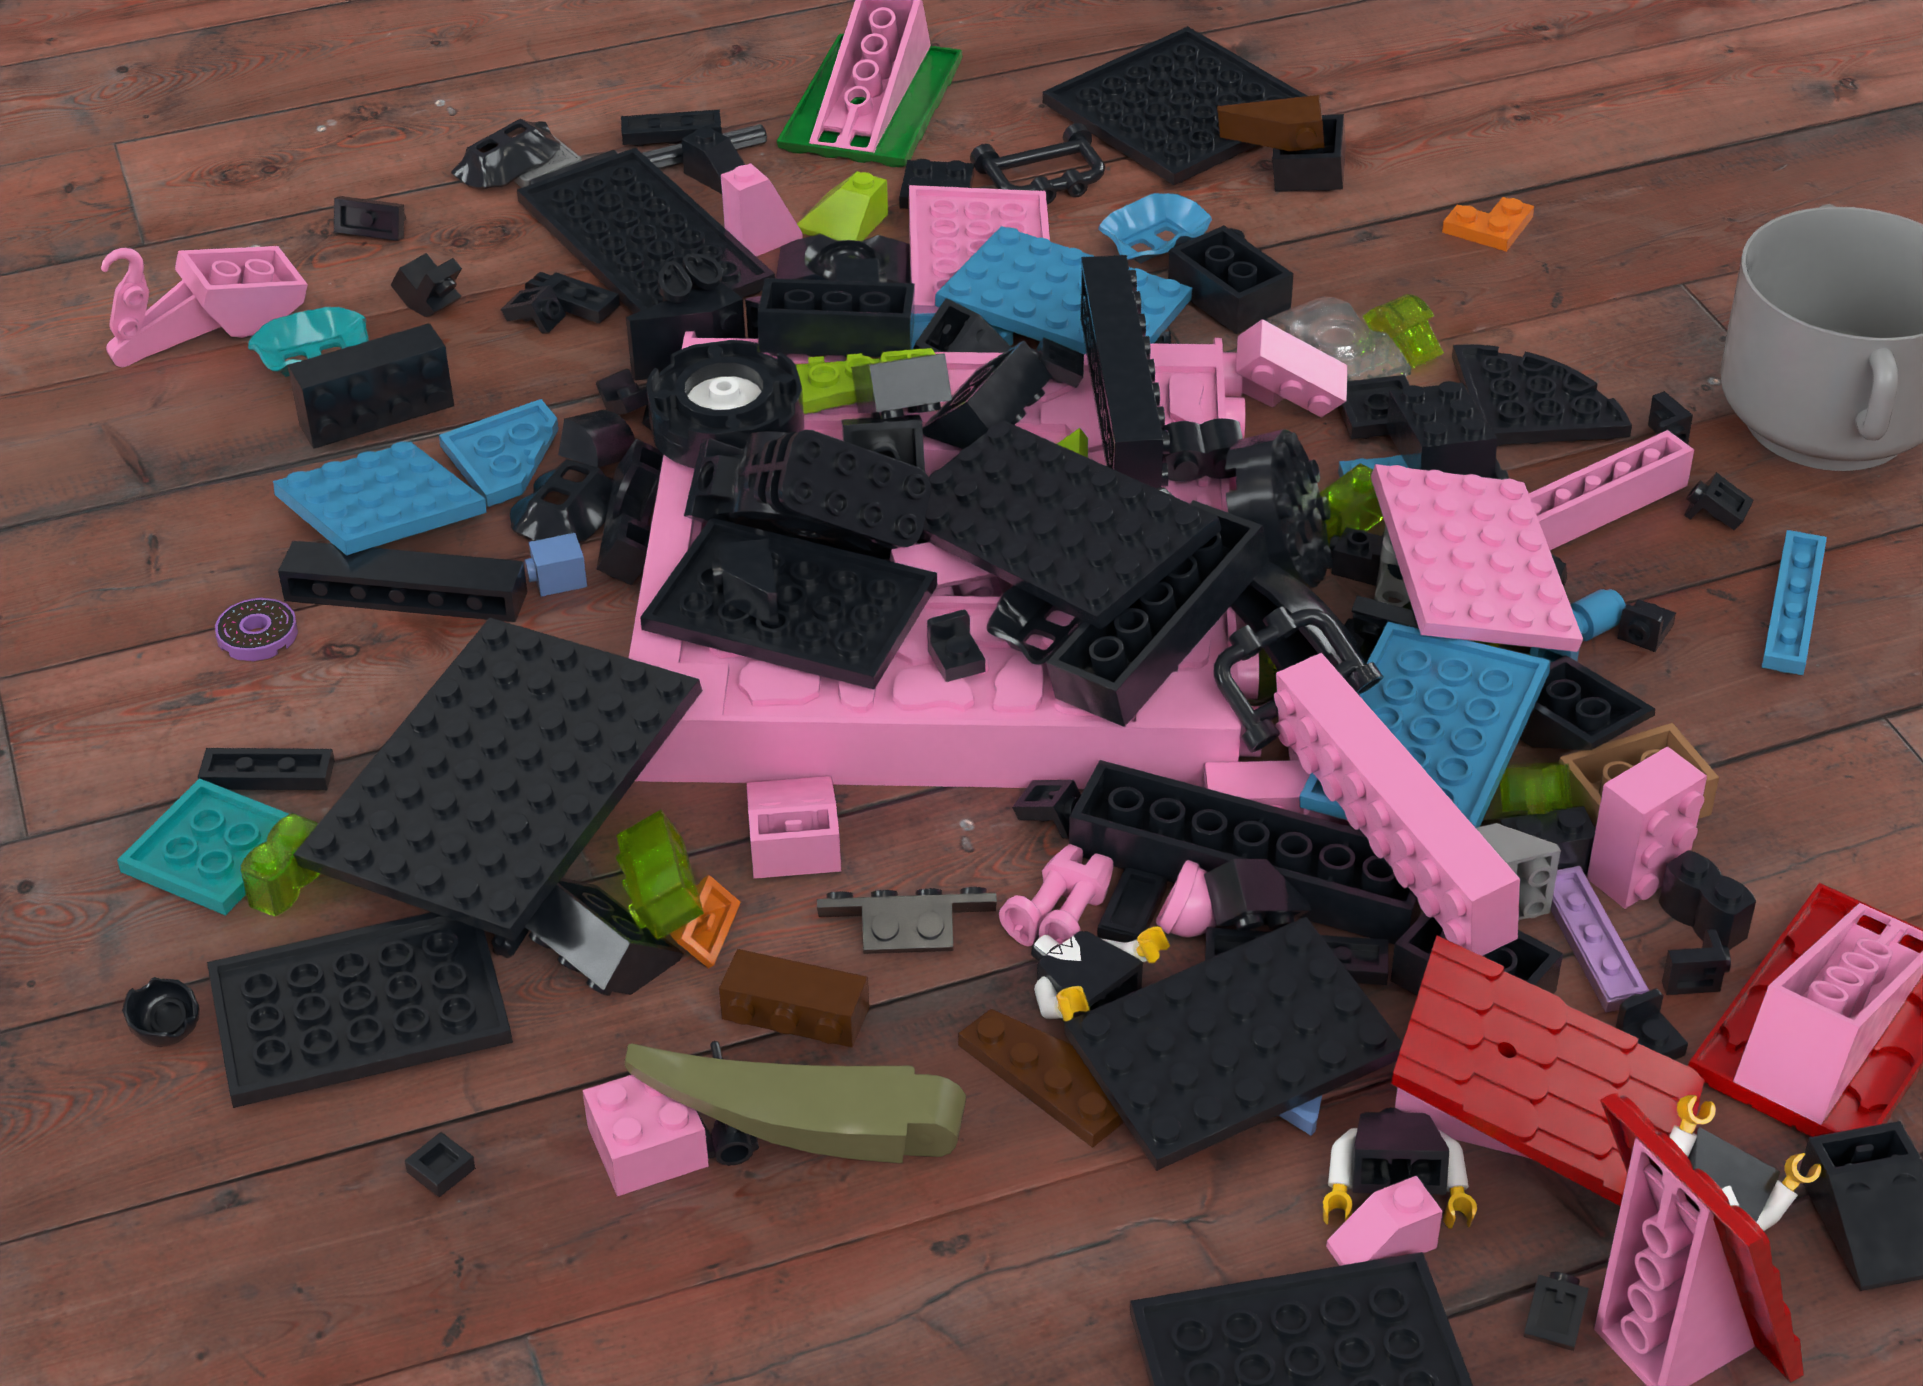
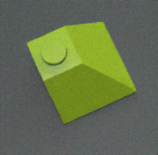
[797,171,888,241]

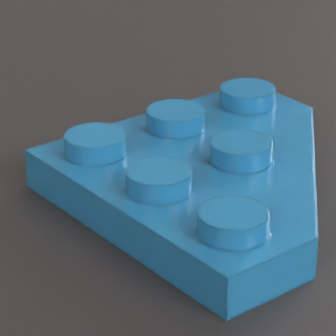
[439,399,559,507]

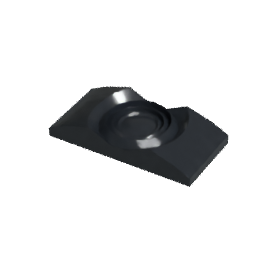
[776,234,911,283]

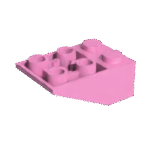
[746,776,841,879]

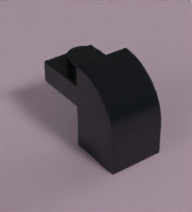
[391,253,462,317]

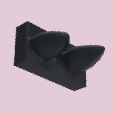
[334,196,406,241]

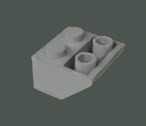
[1476,823,1561,920]

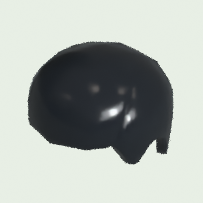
[122,977,200,1047]

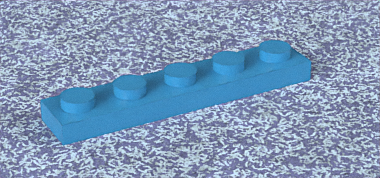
[1762,530,1827,675]

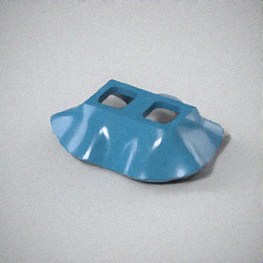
[1098,193,1212,264]

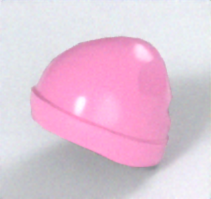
[1156,860,1216,937]

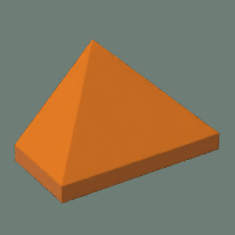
[662,875,741,969]

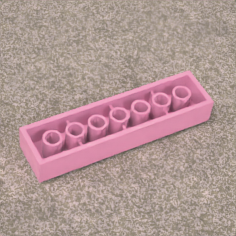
[1274,653,1520,956]

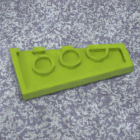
[796,348,935,414]

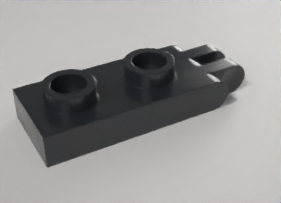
[525,272,620,324]

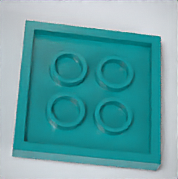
[117,778,306,916]

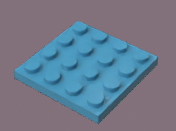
[273,442,487,555]

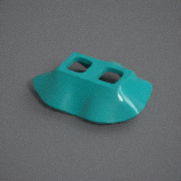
[248,307,368,377]

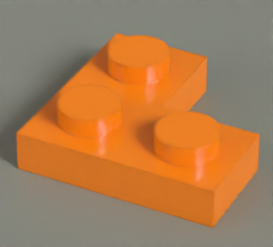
[1442,197,1535,252]

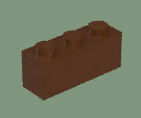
[719,949,870,1048]

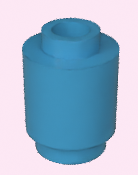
[1570,589,1626,641]

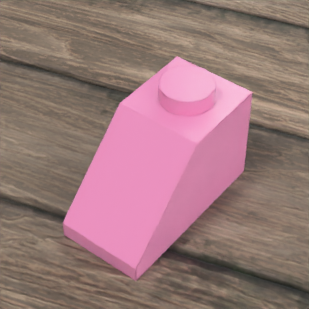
[1326,1176,1443,1266]

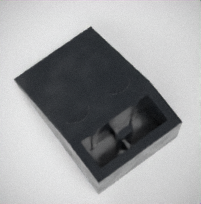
[913,298,1012,353]
[1799,1121,1923,1291]

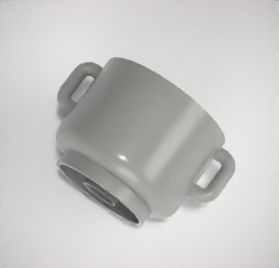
[1721,204,1923,471]

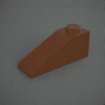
[1217,95,1324,151]

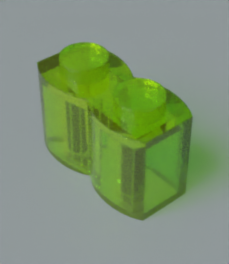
[240,813,320,916]

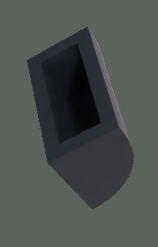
[558,409,635,468]

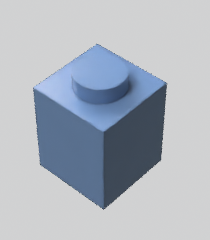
[524,533,587,597]

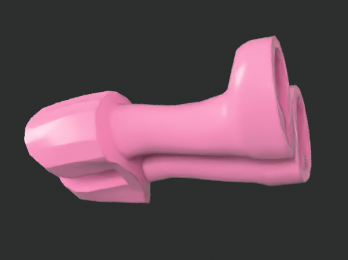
[999,844,1113,946]

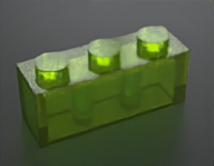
[616,809,704,940]

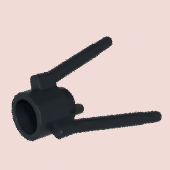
[696,1041,759,1166]

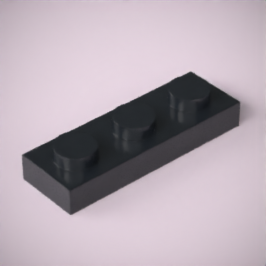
[621,109,722,146]
[198,748,335,790]

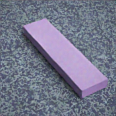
[1551,866,1649,1012]

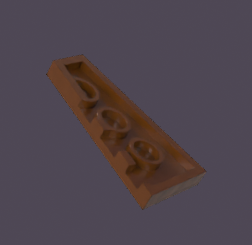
[958,1009,1124,1148]

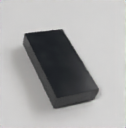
[1097,867,1168,943]

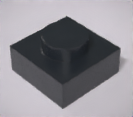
[405,1132,476,1198]

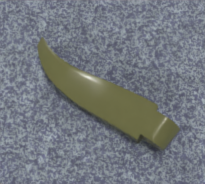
[625,1044,966,1163]

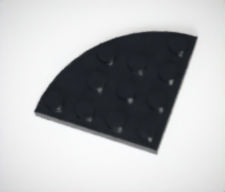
[1452,344,1632,446]

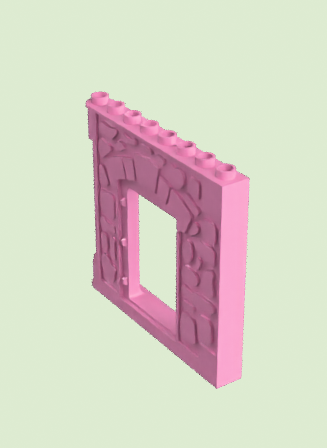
[629,331,1262,789]

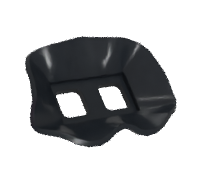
[451,119,561,189]
[510,459,614,543]
[986,585,1084,665]

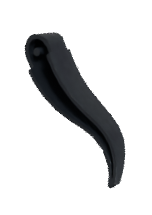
[1156,487,1367,672]

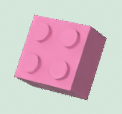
[582,1075,709,1197]

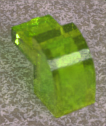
[1363,294,1444,371]
[1500,762,1573,815]

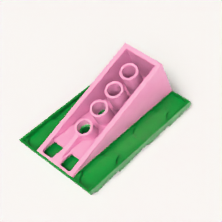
[777,0,963,167]

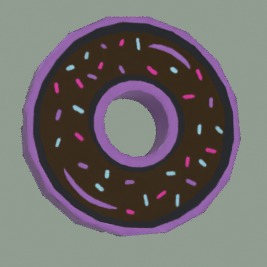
[215,598,298,661]

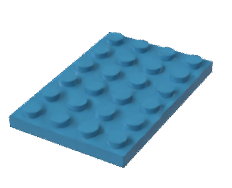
[935,226,1193,354]
[1300,621,1550,828]

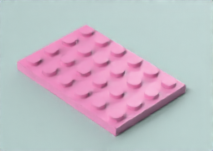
[908,185,1050,314]
[1371,464,1583,652]

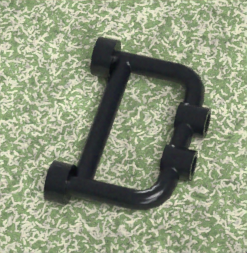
[970,123,1105,204]
[1214,607,1384,753]

